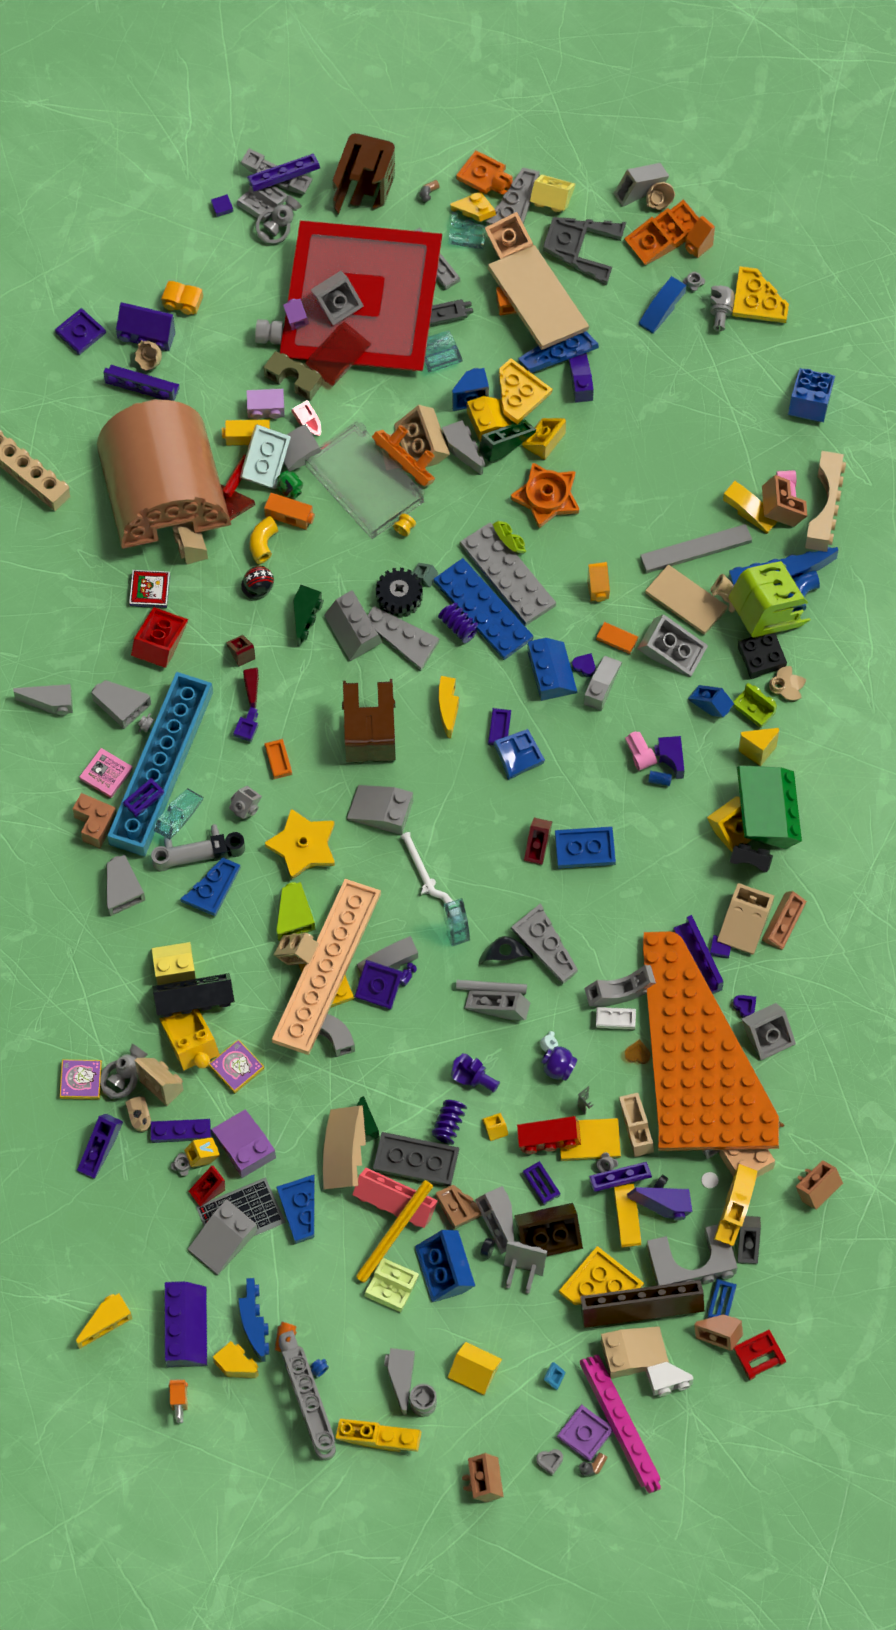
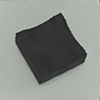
[738,633,787,679]
[730,843,773,872]

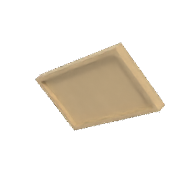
[487,245,589,350]

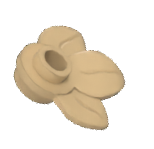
[769,666,806,701]

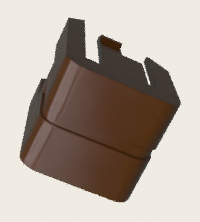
[333,133,395,215]
[342,679,396,762]

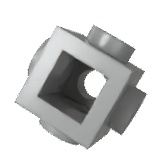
[229,786,262,819]

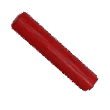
[222,454,246,498]

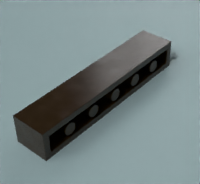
[580,1280,705,1328]

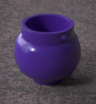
[541,1046,577,1081]

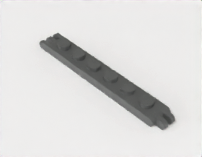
[430,299,474,326]

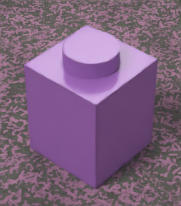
[283,299,309,330]

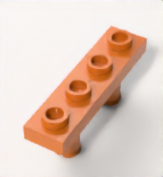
[372,425,436,486]

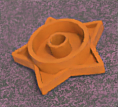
[511,463,579,528]

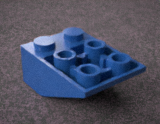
[788,368,835,422]

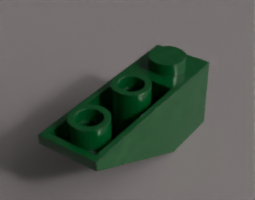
[293,585,324,647]

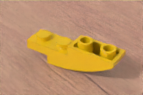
[714,1164,757,1246]
[336,1419,422,1452]

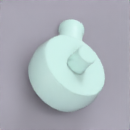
[540,1031,558,1052]

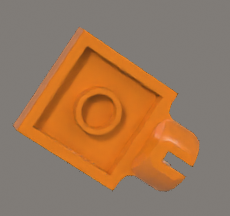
[456,150,513,195]

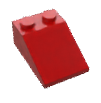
[131,607,189,668]

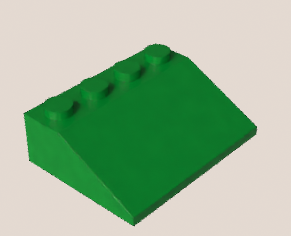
[737,766,802,849]

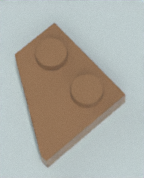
[435,1185,482,1229]

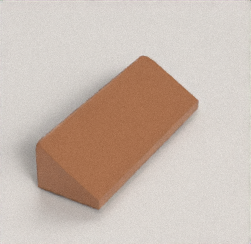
[762,891,807,950]

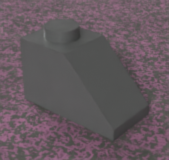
[738,1216,761,1264]

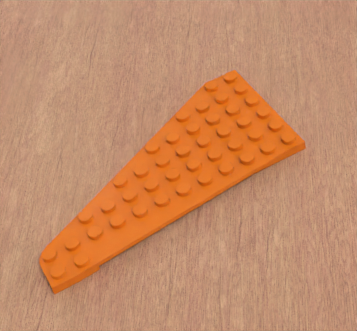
[643,931,779,1151]

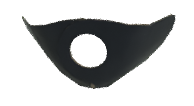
[479,936,534,964]

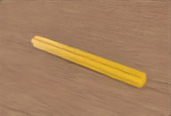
[356,1180,433,1282]

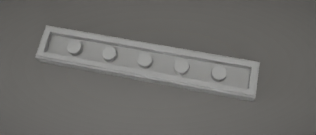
[640,524,752,573]

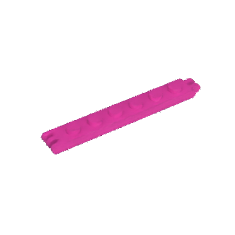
[579,1354,661,1493]

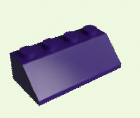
[165,1281,207,1367]

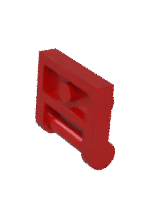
[733,1329,786,1380]

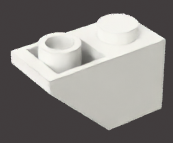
[646,1362,693,1396]

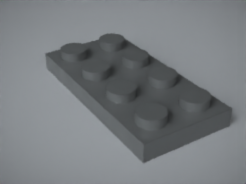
[373,1132,459,1187]

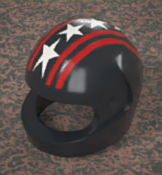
[241,565,274,599]

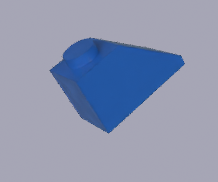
[688,685,734,717]

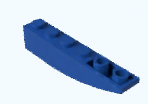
[728,547,838,586]

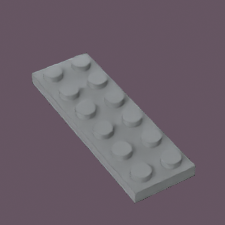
[460,522,556,625]

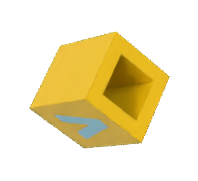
[184,1137,220,1167]

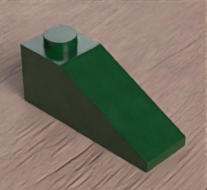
[479,420,536,462]

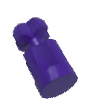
[400,963,417,986]

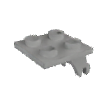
[504,1241,547,1293]

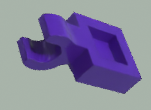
[233,707,259,742]

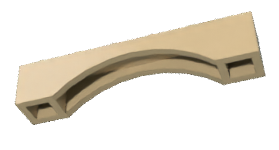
[805,451,846,552]

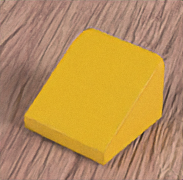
[482,1113,508,1141]

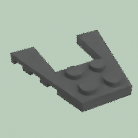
[543,217,626,285]

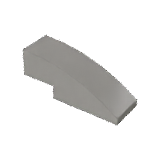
[357,936,418,974]

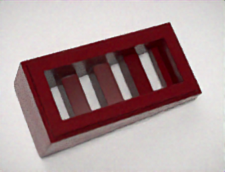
[243,667,259,709]

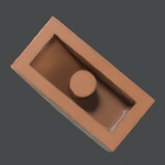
[694,1314,743,1351]

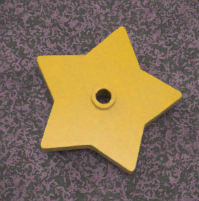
[265,809,335,879]

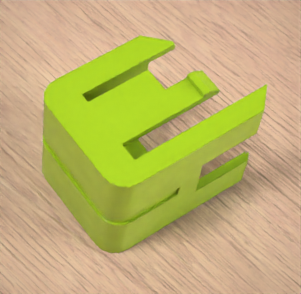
[728,561,811,637]

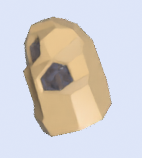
[125,1096,151,1132]

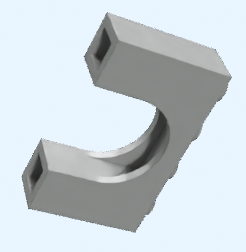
[646,1225,737,1286]

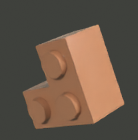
[762,475,807,527]
[73,793,117,848]

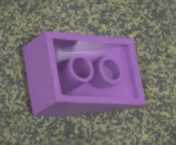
[211,1109,276,1178]

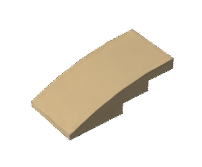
[323,1106,366,1189]

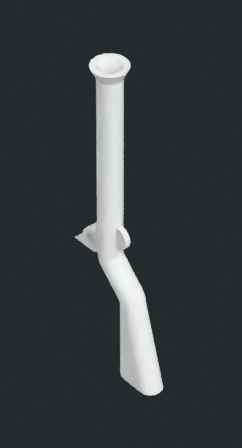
[400,832,467,923]

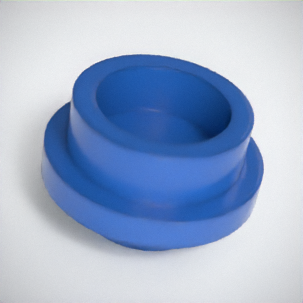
[310,1359,329,1378]

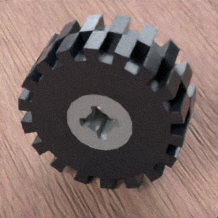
[376,567,423,618]

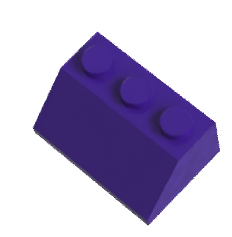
[116,302,176,351]

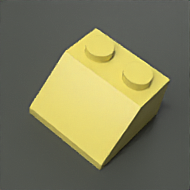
[530,175,575,212]
[152,942,196,985]

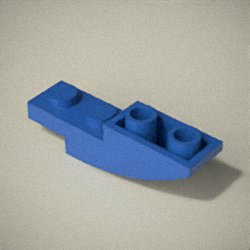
[239,1278,269,1362]

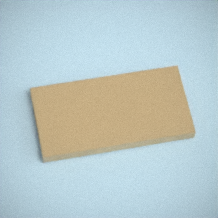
[645,565,728,635]

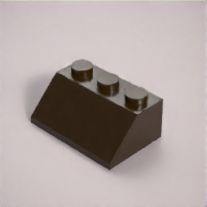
[514,1203,583,1256]

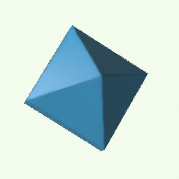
[544,1362,566,1390]

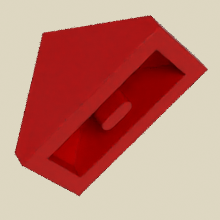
[188,1165,225,1206]

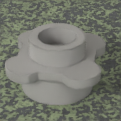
[683,272,705,291]
[138,713,154,732]
[596,1152,618,1173]
[171,1153,191,1176]

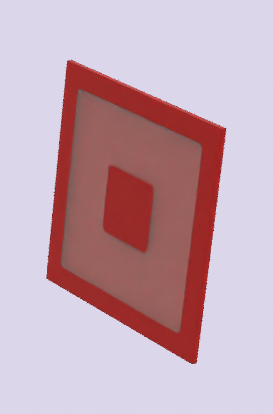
[280,220,443,372]

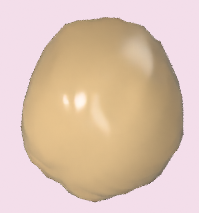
[646,182,675,210]
[135,340,162,370]

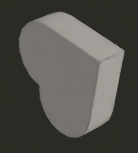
[536,1449,563,1476]

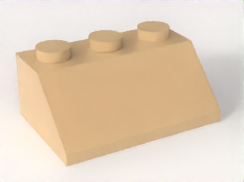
[394,405,450,467]

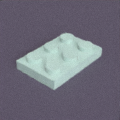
[240,425,291,490]

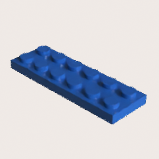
[434,558,533,660]

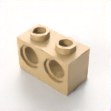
[274,933,319,965]

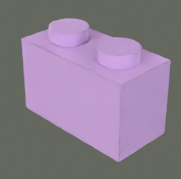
[247,389,285,420]

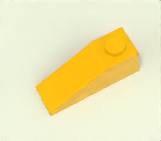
[76,1293,132,1349]

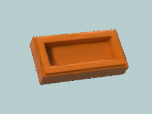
[596,622,638,654]
[264,739,292,779]

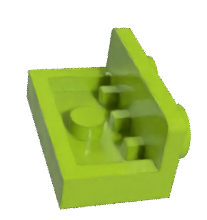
[733,683,777,728]

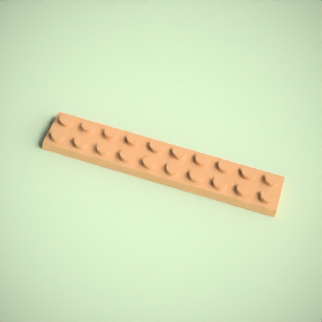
[272,879,381,1055]

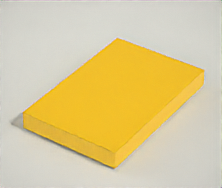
[560,1118,621,1161]

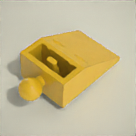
[159,1009,220,1070]

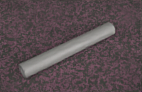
[456,980,527,994]

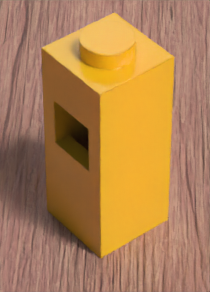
[222,420,270,446]

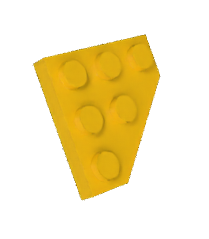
[732,266,789,323]
[498,358,553,424]
[559,1246,644,1305]

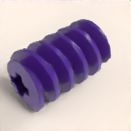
[438,603,478,643]
[432,1100,467,1145]

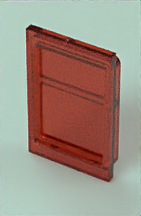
[305,321,371,387]

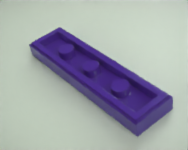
[247,153,320,192]

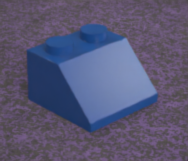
[452,368,489,411]

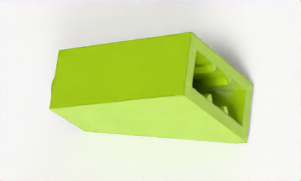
[277,882,316,941]

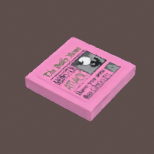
[79,748,133,798]

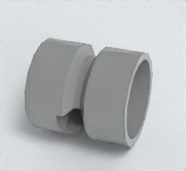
[255,319,284,345]
[410,1384,437,1417]

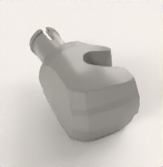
[710,286,734,331]

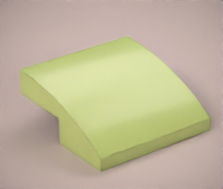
[365,1258,419,1313]

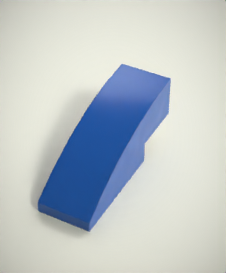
[639,276,686,334]

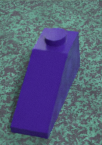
[569,353,594,403]
[77,1113,123,1178]
[627,1187,693,1221]

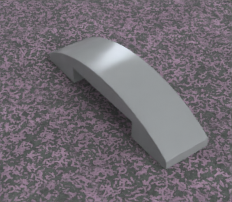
[241,148,313,194]

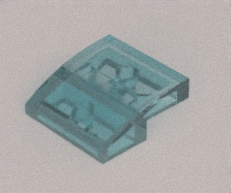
[424,330,463,373]

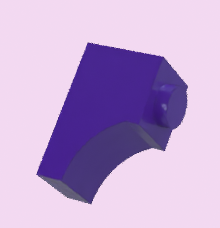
[654,736,685,779]

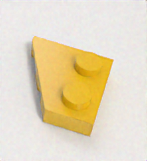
[450,191,496,222]

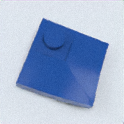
[494,729,545,780]

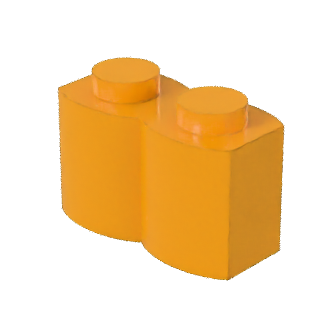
[161,281,203,315]

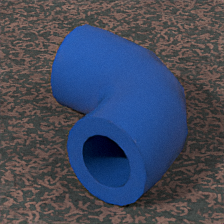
[786,570,820,612]

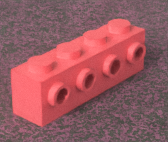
[352,1168,438,1228]

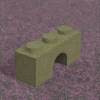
[264,351,322,401]

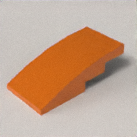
[624,199,699,265]

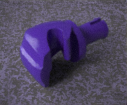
[451,1053,500,1093]

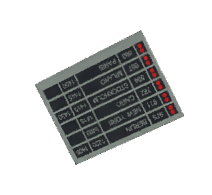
[196,1177,286,1236]

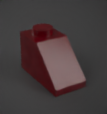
[524,817,553,865]

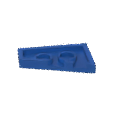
[180,858,241,917]
[277,1175,315,1243]

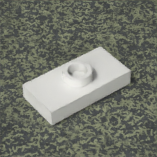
[596,1007,636,1030]

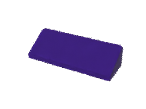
[589,1161,652,1192]

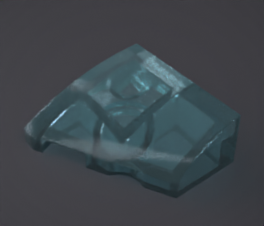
[448,212,486,249]

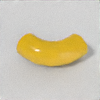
[249,516,279,564]

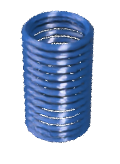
[648,770,672,786]

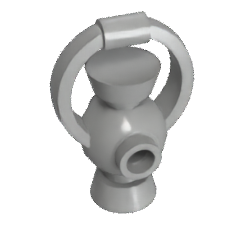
[256,195,302,244]
[100,1043,148,1099]

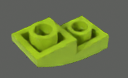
[492,521,526,554]

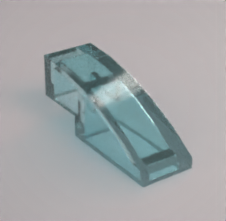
[154,788,204,840]
[444,898,470,946]

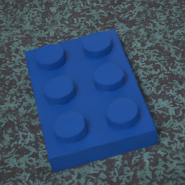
[555,827,616,868]

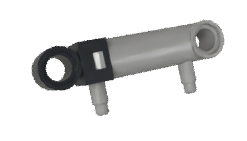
[151,824,245,871]

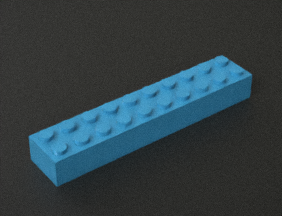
[108,672,213,857]

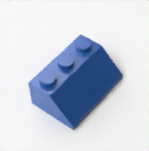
[527,638,578,701]
[415,1230,475,1302]

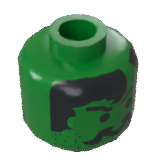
[276,470,303,499]

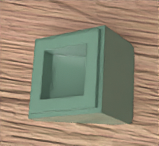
[412,563,438,587]

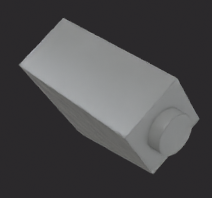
[613,163,669,207]
[91,680,152,729]
[107,855,145,916]

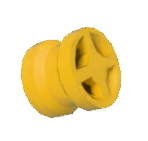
[393,513,416,536]

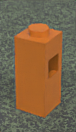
[264,493,315,530]

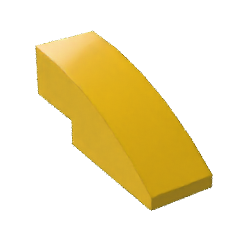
[723,481,778,534]
[439,676,459,738]
[614,1184,641,1247]

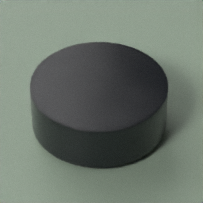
[653,1174,669,1188]
[480,1238,495,1259]

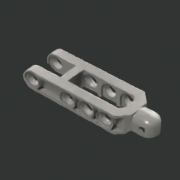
[278,1330,336,1461]

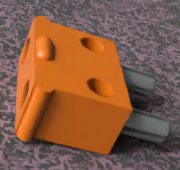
[169,1380,188,1423]

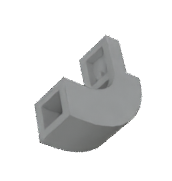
[584,965,656,1006]
[319,1014,355,1057]

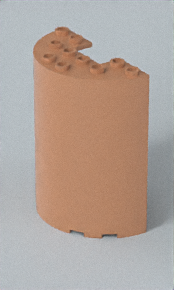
[97,399,231,549]

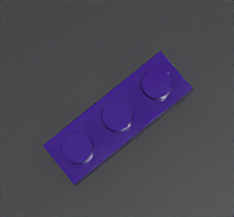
[151,1119,211,1143]

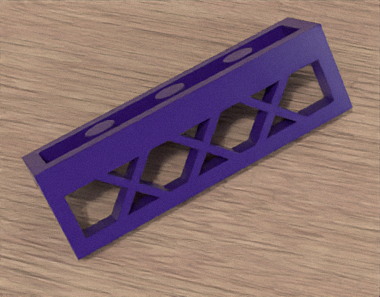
[103,365,180,401]
[673,915,724,994]

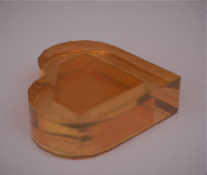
[625,1039,651,1064]

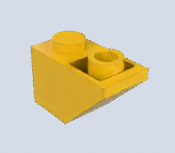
[213,1341,259,1378]

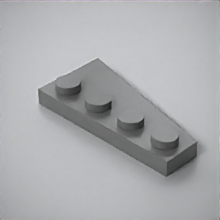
[368,606,439,671]

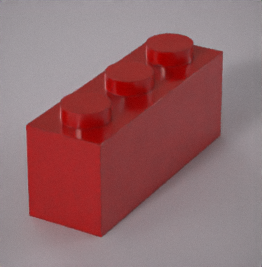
[517,1116,581,1155]

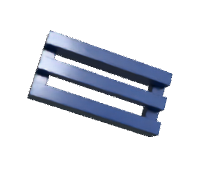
[707,1279,737,1319]

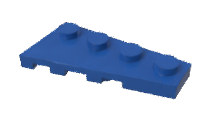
[518,331,599,373]

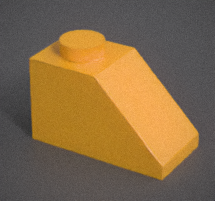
[587,562,610,602]

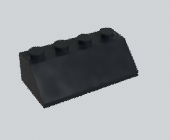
[153,973,235,1017]

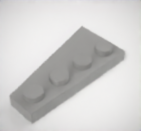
[486,168,540,226]
[511,903,578,984]

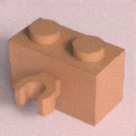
[795,1160,843,1210]
[462,1453,504,1502]

